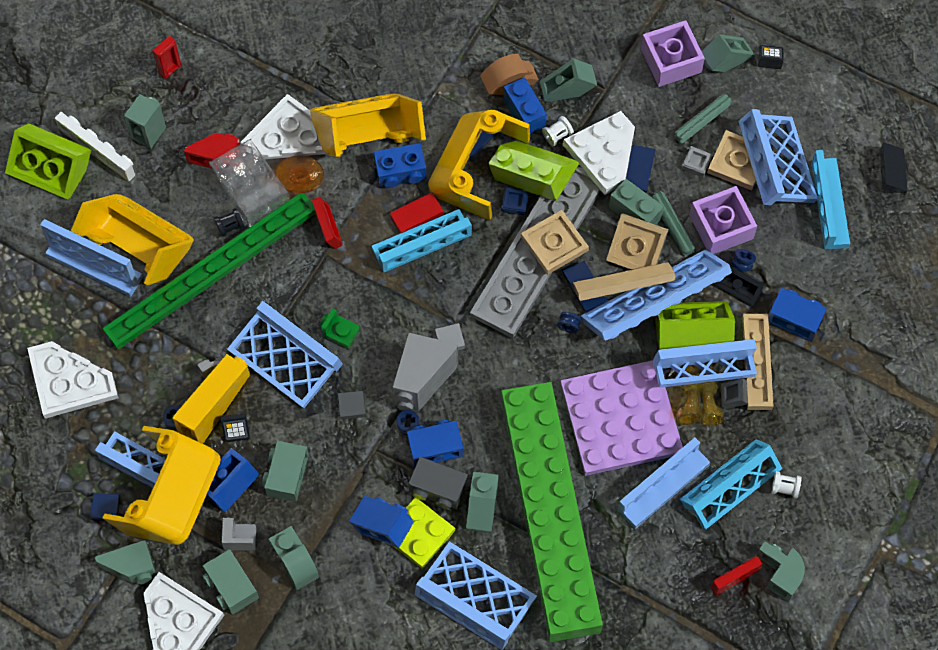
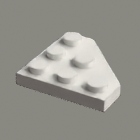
[240,94,327,160]
[563,111,635,195]
[27,341,119,418]
[144,572,224,650]

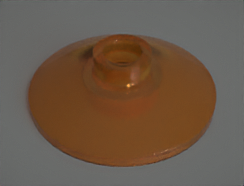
[276,155,324,193]

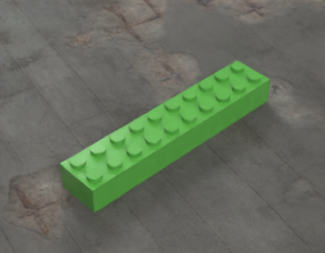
[501,382,603,642]

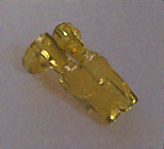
[676,363,723,426]

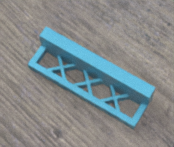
[811,150,850,250]
[371,209,472,273]
[680,439,782,529]

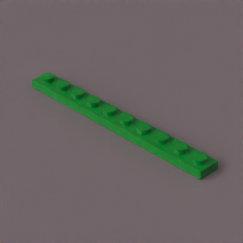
[102,192,316,350]

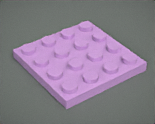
[560,360,683,476]

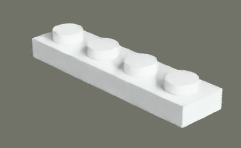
[55,112,135,182]

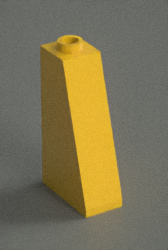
[173,354,250,444]

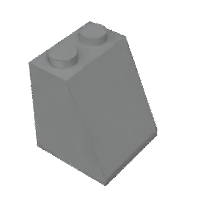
[393,333,458,411]

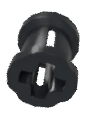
[214,208,245,237]

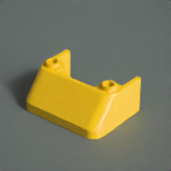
[310,94,426,157]
[428,110,530,220]
[71,194,194,285]
[103,426,220,545]

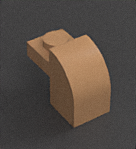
[480,54,539,95]

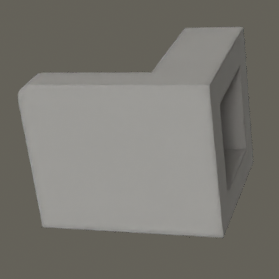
[222,518,256,550]

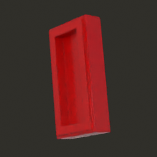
[152,36,181,79]
[390,192,444,234]
[312,197,343,249]
[711,556,763,596]

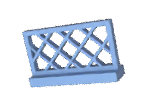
[738,109,818,205]
[40,219,143,297]
[227,301,343,409]
[414,541,537,650]

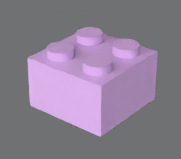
[641,20,705,87]
[689,186,757,254]

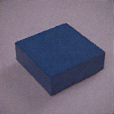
[501,187,529,215]
[90,493,121,521]

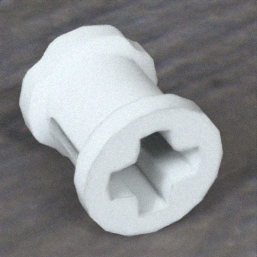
[542,116,574,146]
[771,471,802,499]

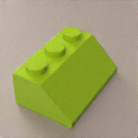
[5,123,91,200]
[489,141,579,201]
[655,301,735,349]

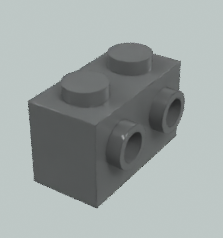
[408,457,468,510]

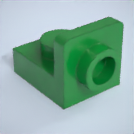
[320,308,360,350]

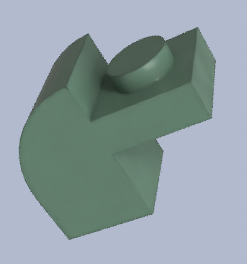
[269,526,319,590]
[756,542,805,602]

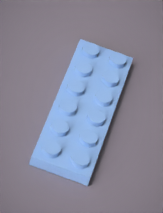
[581,249,732,341]

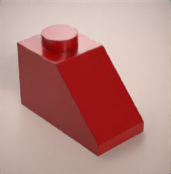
[184,133,241,174]

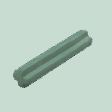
[674,94,731,143]
[652,191,695,255]

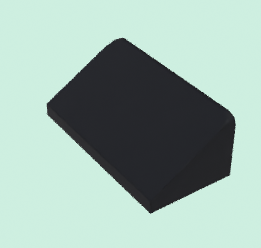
[880,143,908,193]
[712,261,767,306]

